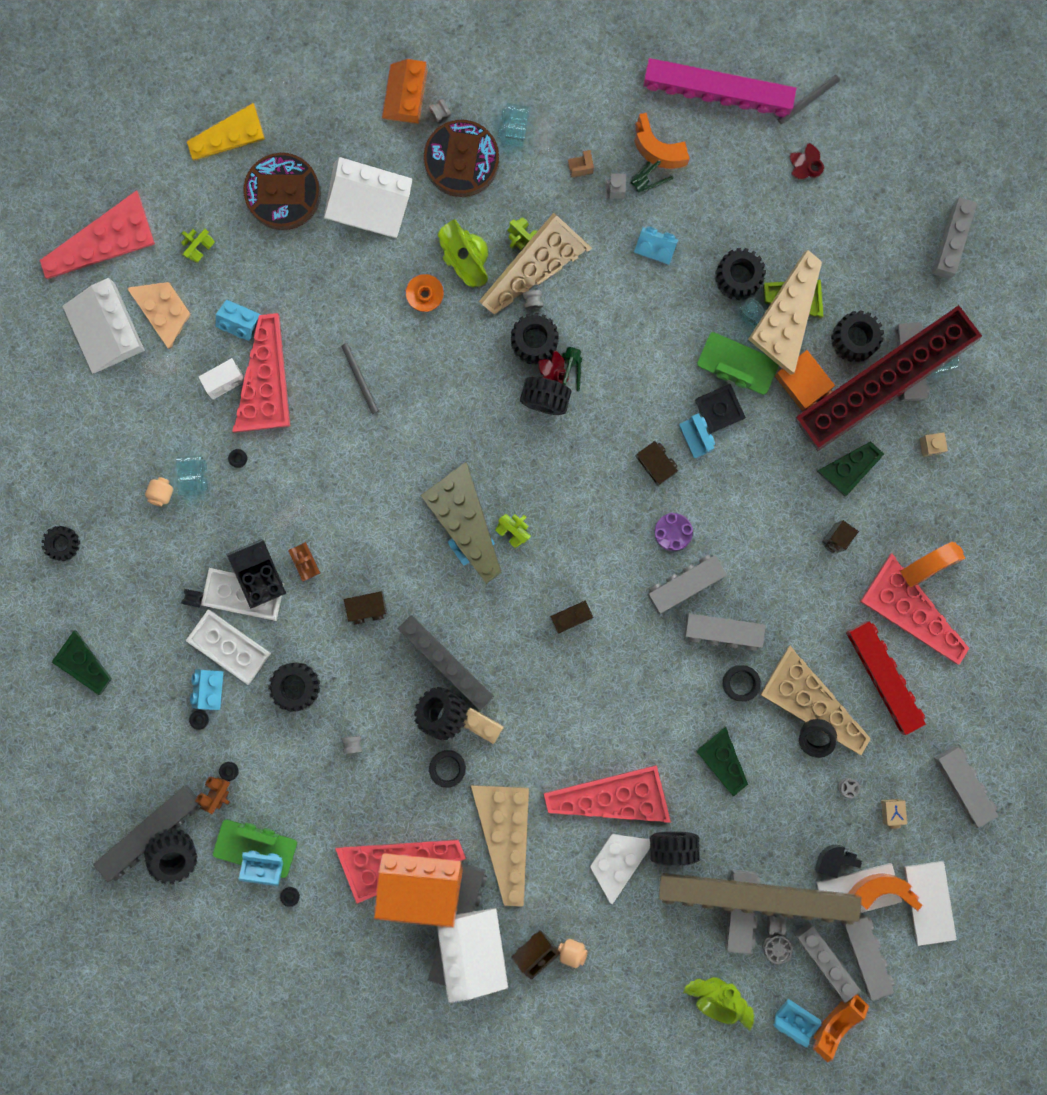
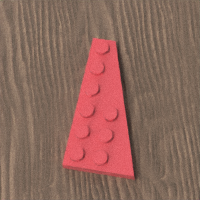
[40,190,155,279]
[232,313,290,433]
[860,553,969,665]
[544,765,671,823]
[335,839,466,903]

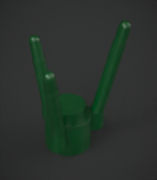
[630,160,673,193]
[562,347,583,391]

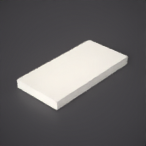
[201,568,285,621]
[186,609,271,685]
[904,861,957,946]
[816,863,902,913]

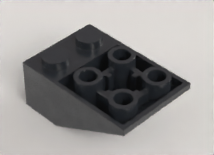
[226,539,287,609]

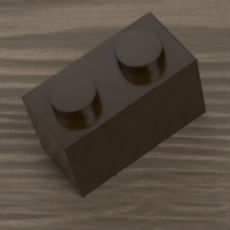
[635,441,678,486]
[822,520,859,553]
[344,591,387,625]
[550,600,594,634]
[511,930,560,980]

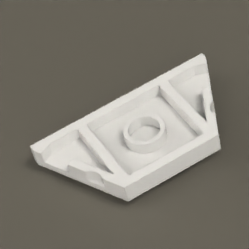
[590,834,650,904]

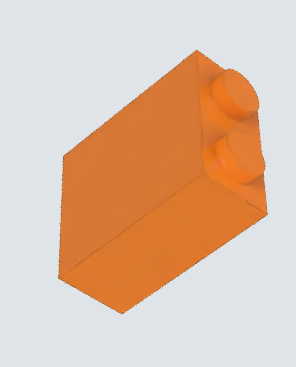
[775,350,835,411]

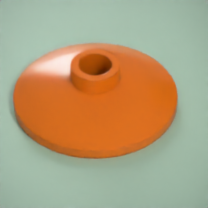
[406,274,444,312]

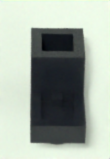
[815,845,862,878]

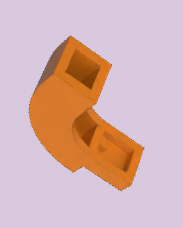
[634,113,690,169]
[900,542,965,588]
[848,873,923,911]
[813,994,869,1063]

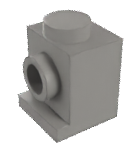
[605,174,626,199]

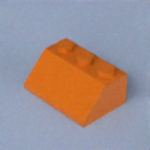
[382,59,427,124]

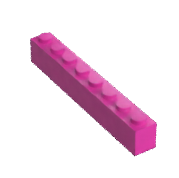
[643,58,797,117]

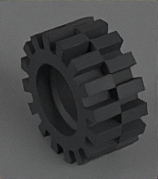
[41,526,80,561]

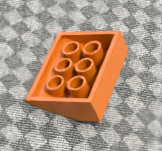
[374,853,463,928]

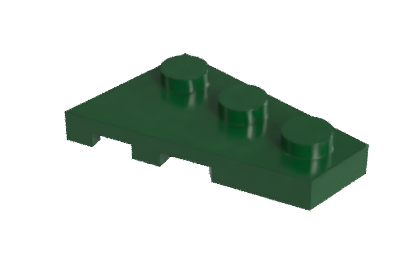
[817,441,884,496]
[52,630,112,695]
[695,726,748,797]

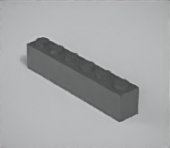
[397,615,494,711]
[93,785,200,883]
[427,863,487,986]

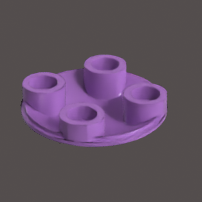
[654,513,693,551]

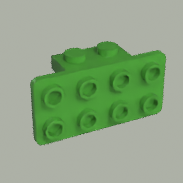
[697,332,779,395]
[213,819,297,878]

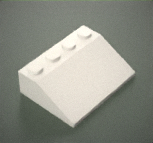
[324,157,412,238]
[63,278,145,374]
[438,908,508,1003]

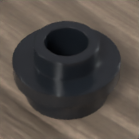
[228,449,248,468]
[189,710,209,730]
[219,761,239,781]
[280,887,300,907]

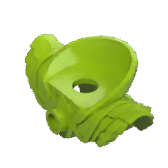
[438,219,488,288]
[683,977,754,1031]

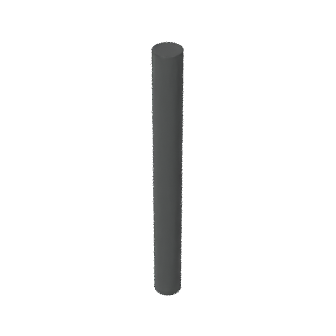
[777,75,840,125]
[341,343,379,414]

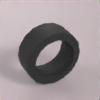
[723,665,761,702]
[799,719,837,758]
[429,750,466,788]

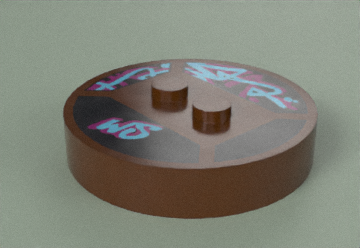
[424,120,499,197]
[243,153,321,230]

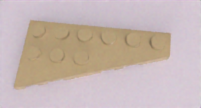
[479,213,592,314]
[748,250,822,375]
[760,645,871,755]
[471,785,529,906]

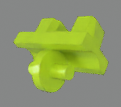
[507,217,538,250]
[181,228,215,263]
[495,514,531,548]

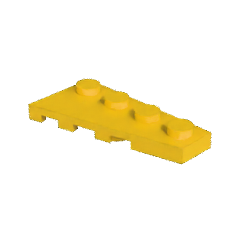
[187,103,265,161]

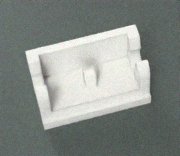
[199,358,244,399]

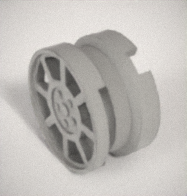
[763,934,793,964]

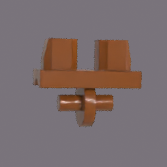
[288,542,321,582]
[195,776,230,814]

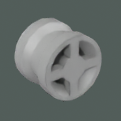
[429,99,451,123]
[523,290,543,310]
[341,736,362,754]
[838,778,860,798]
[767,915,786,935]

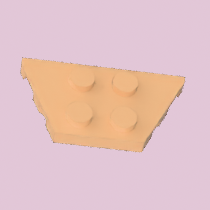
[128,282,191,349]

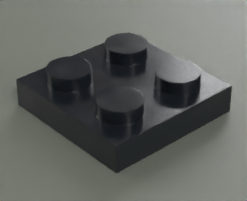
[695,384,746,434]

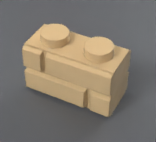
[464,707,504,744]

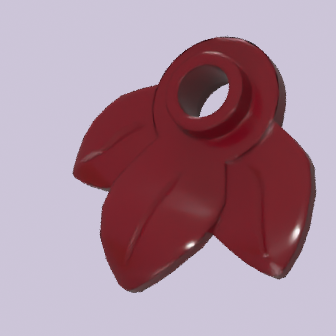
[790,143,824,179]
[538,351,569,383]

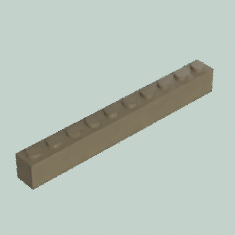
[658,873,862,925]

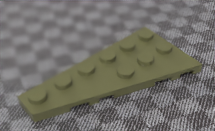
[420,462,502,584]

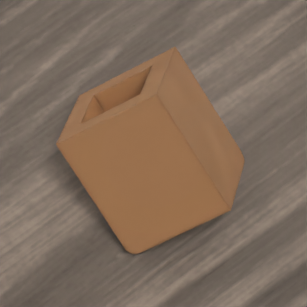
[568,150,594,178]

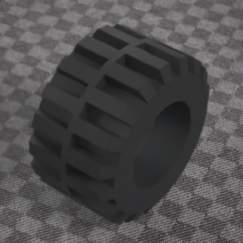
[715,248,766,300]
[831,310,884,362]
[511,313,559,364]
[520,377,572,415]
[268,663,320,712]
[414,687,468,740]
[144,829,197,884]
[650,832,700,865]

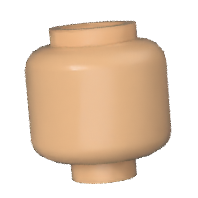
[145,477,174,507]
[558,939,588,968]

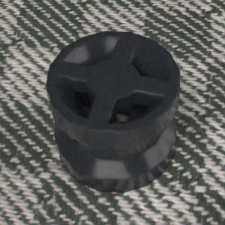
[181,589,203,608]

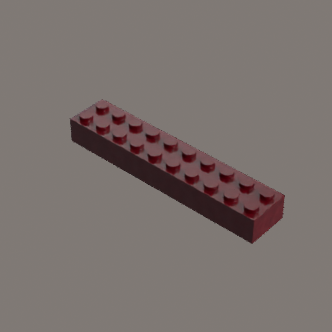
[796,305,982,451]

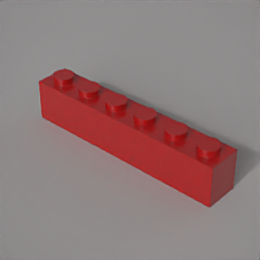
[846,621,926,735]

